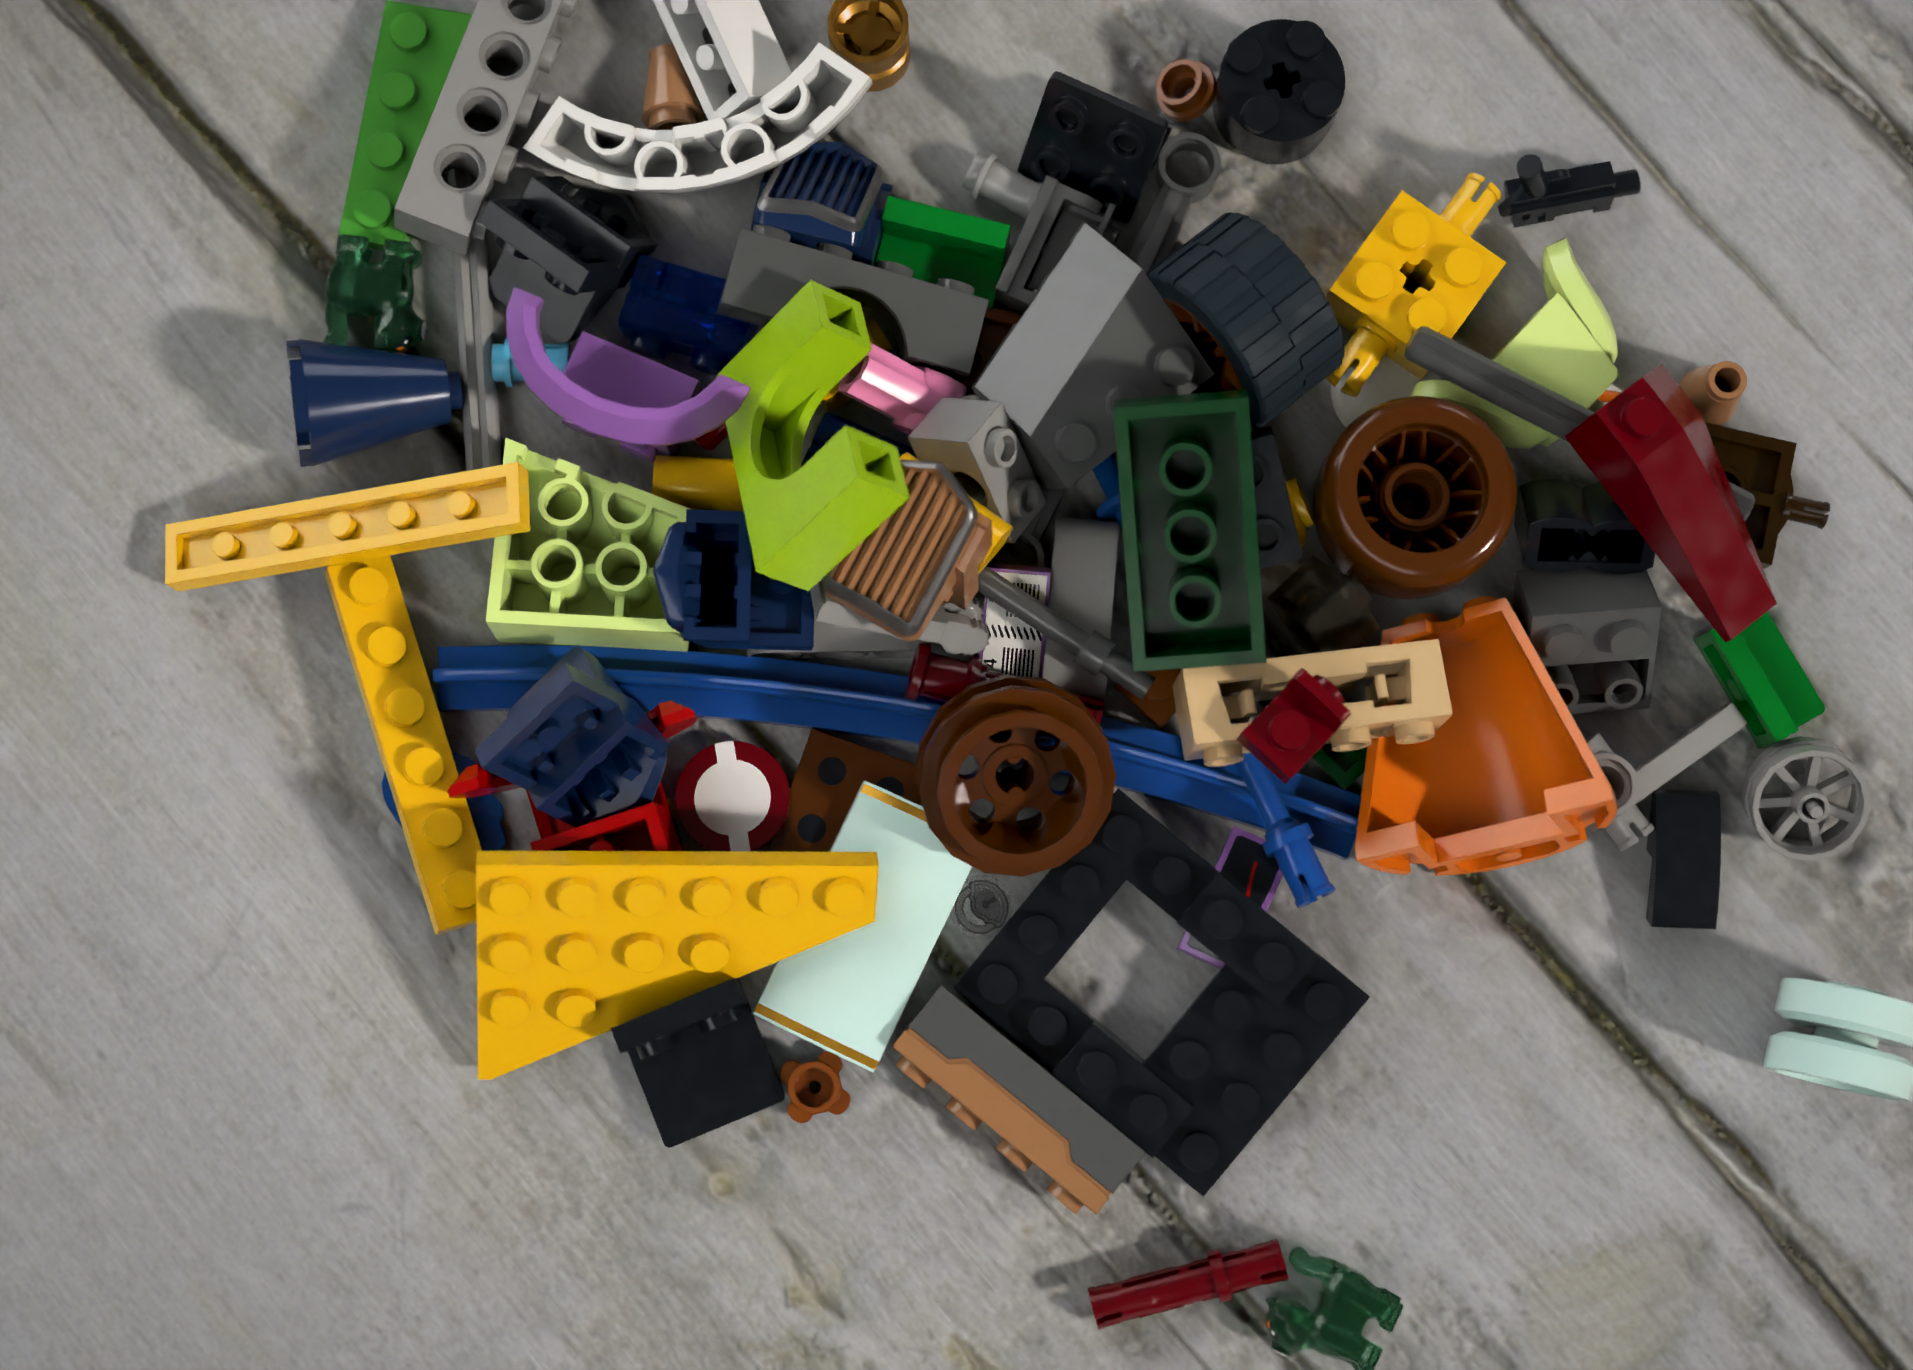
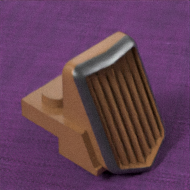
[822,459,992,642]

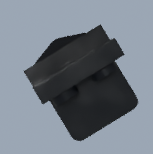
[478,176,658,343]

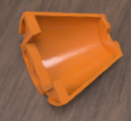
[1355,596,1617,876]

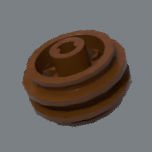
[915,674,1116,877]

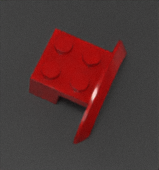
[448,700,697,851]

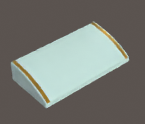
[751,781,972,1073]

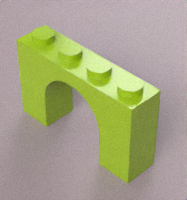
[716,279,910,591]

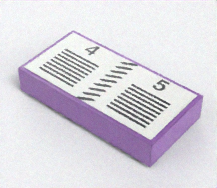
[979,563,1051,678]

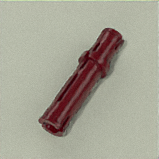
[1088,1238,1288,1330]

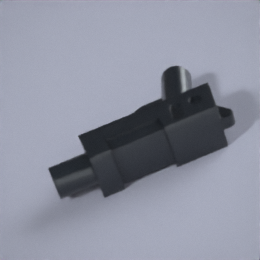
[1498,154,1641,228]

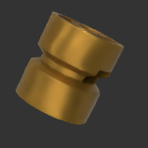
[827,0,910,92]

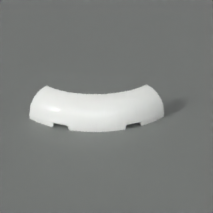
[523,42,872,193]

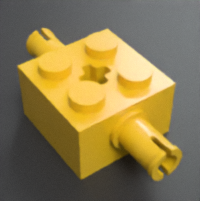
[1326,173,1506,397]

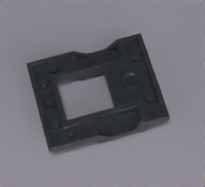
[954,788,1370,1197]

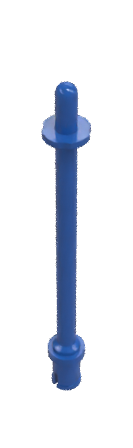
[1093,454,1335,908]

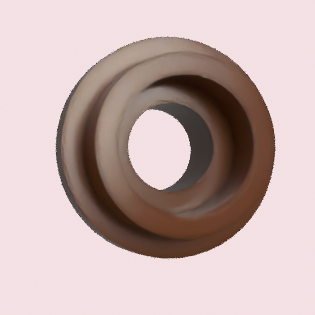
[1156,59,1217,122]

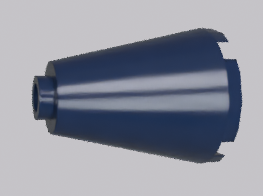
[286,339,463,467]

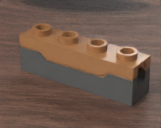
[892,985,1146,1214]

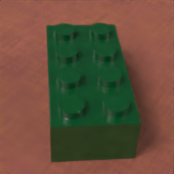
[1113,390,1266,672]

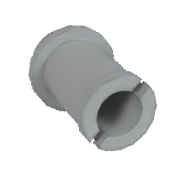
[962,152,1043,220]

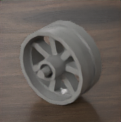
[1741,736,1871,861]

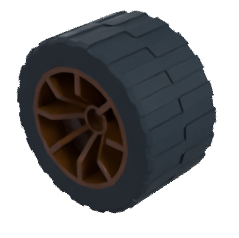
[1146,212,1344,430]

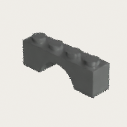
[716,225,989,382]

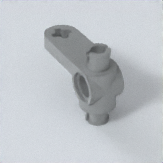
[1571,701,1748,852]

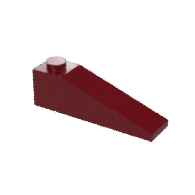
[1565,364,1777,643]

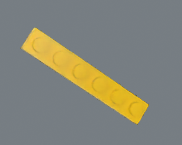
[165,462,530,592]
[325,555,482,935]

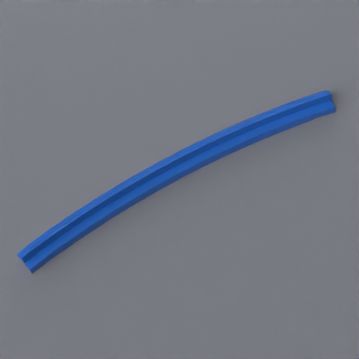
[433,645,1361,860]

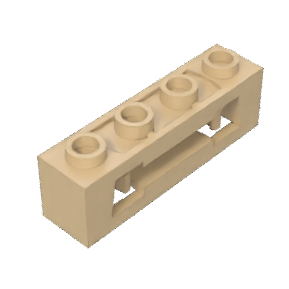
[1172,639,1453,767]

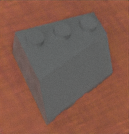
[971,223,1215,491]

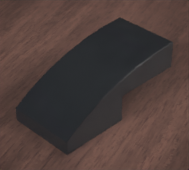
[1646,789,1721,929]

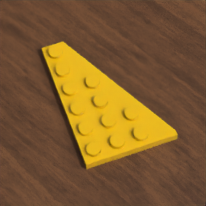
[476,851,879,1080]

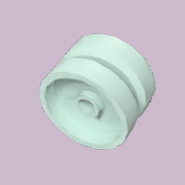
[1763,977,1913,1102]

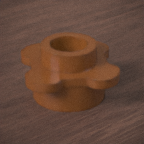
[780,1051,851,1123]

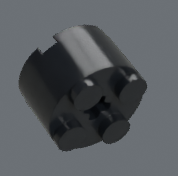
[1212,19,1346,165]

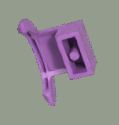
[506,287,751,463]

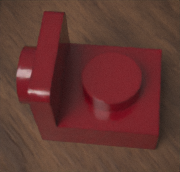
[1237,668,1351,785]

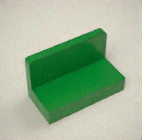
[875,196,1011,308]
[1693,611,1825,749]

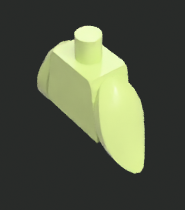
[1410,237,1619,449]

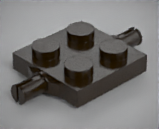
[1705,422,1830,569]

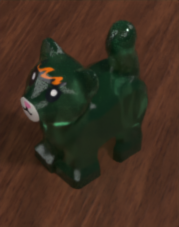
[323,234,427,354]
[1264,1247,1404,1370]

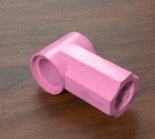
[837,343,968,435]

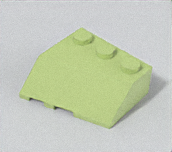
[486,438,690,652]

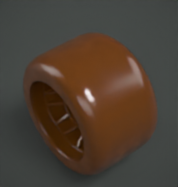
[1313,396,1517,600]

